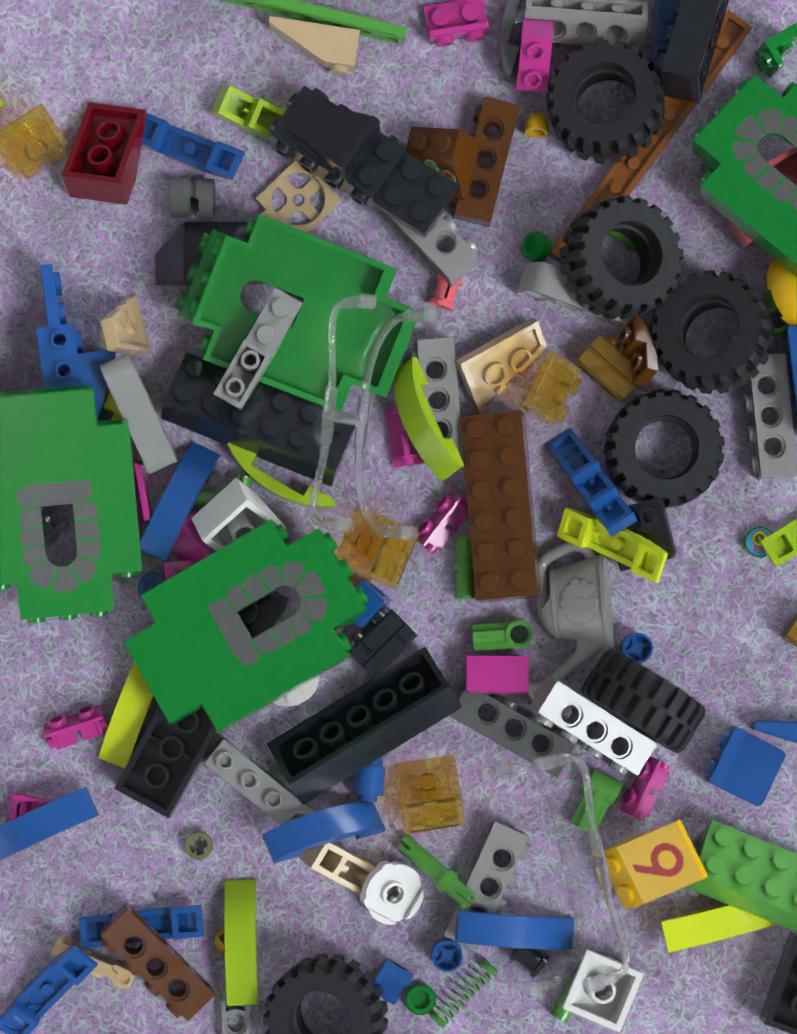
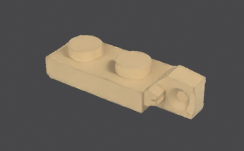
[51,936,135,990]

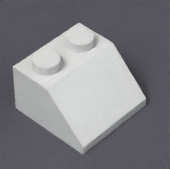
[191,478,286,551]
[562,949,644,1032]

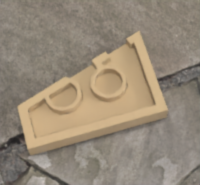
[100,295,151,356]
[455,317,547,414]

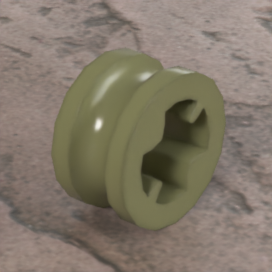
[185,831,213,860]

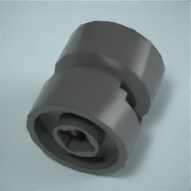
[170,178,216,218]

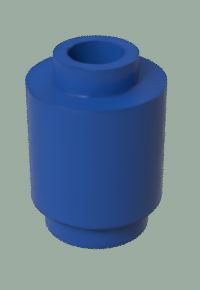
[353,758,386,802]

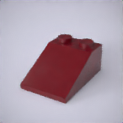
[61,102,147,205]

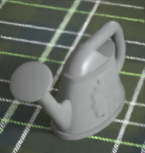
[526,541,614,702]

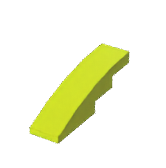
[661,903,776,953]

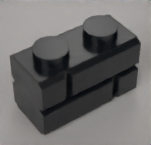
[348,609,418,678]

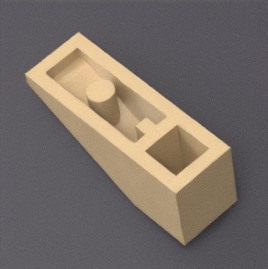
[269,16,360,76]
[298,842,394,897]

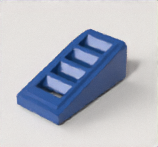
[750,721,797,743]

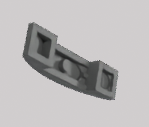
[499,0,521,82]

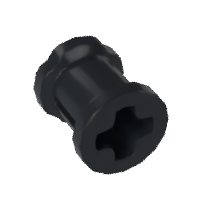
[509,948,550,978]

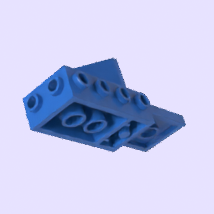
[36,264,116,421]

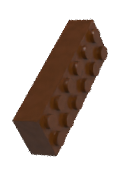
[460,410,541,603]

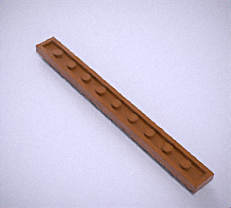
[550,10,753,264]

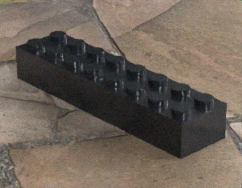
[114,591,290,818]

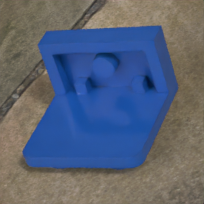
[704,725,785,806]

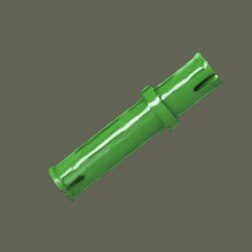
[397,835,477,909]

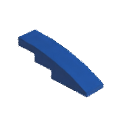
[545,428,637,537]

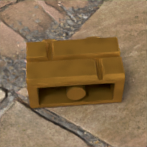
[575,334,636,404]

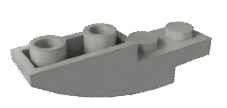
[214,288,302,410]

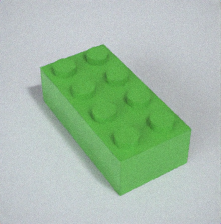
[686,820,797,932]

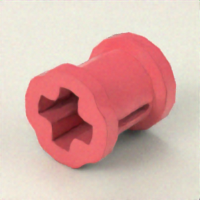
[428,273,463,311]

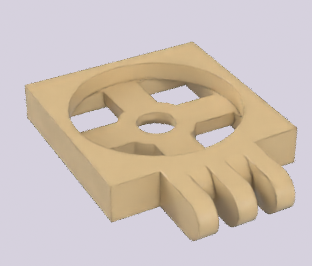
[255,161,341,233]

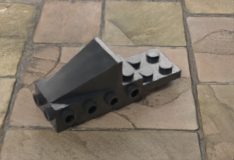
[269,86,459,238]

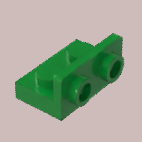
[754,23,797,78]

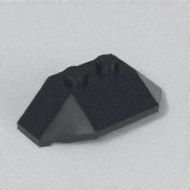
[156,222,266,285]

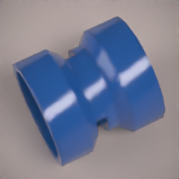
[620,633,653,663]
[432,938,463,972]

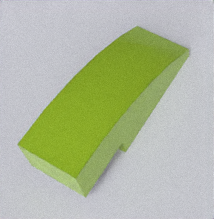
[210,85,286,142]

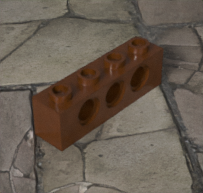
[450,97,520,228]
[100,902,215,1021]

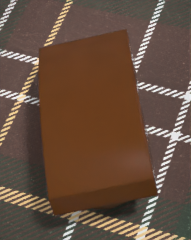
[619,315,658,387]

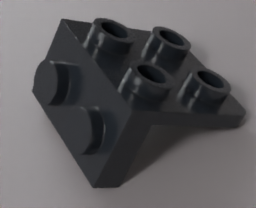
[618,498,676,571]

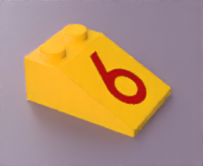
[598,819,708,910]

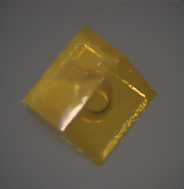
[0,103,70,179]
[521,350,583,427]
[336,508,419,590]
[394,755,466,835]

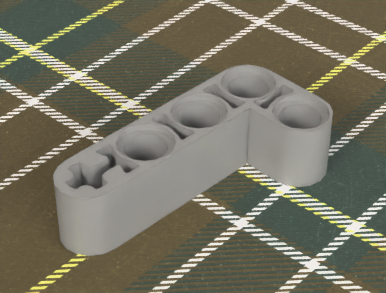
[516,262,639,327]
[100,353,178,474]

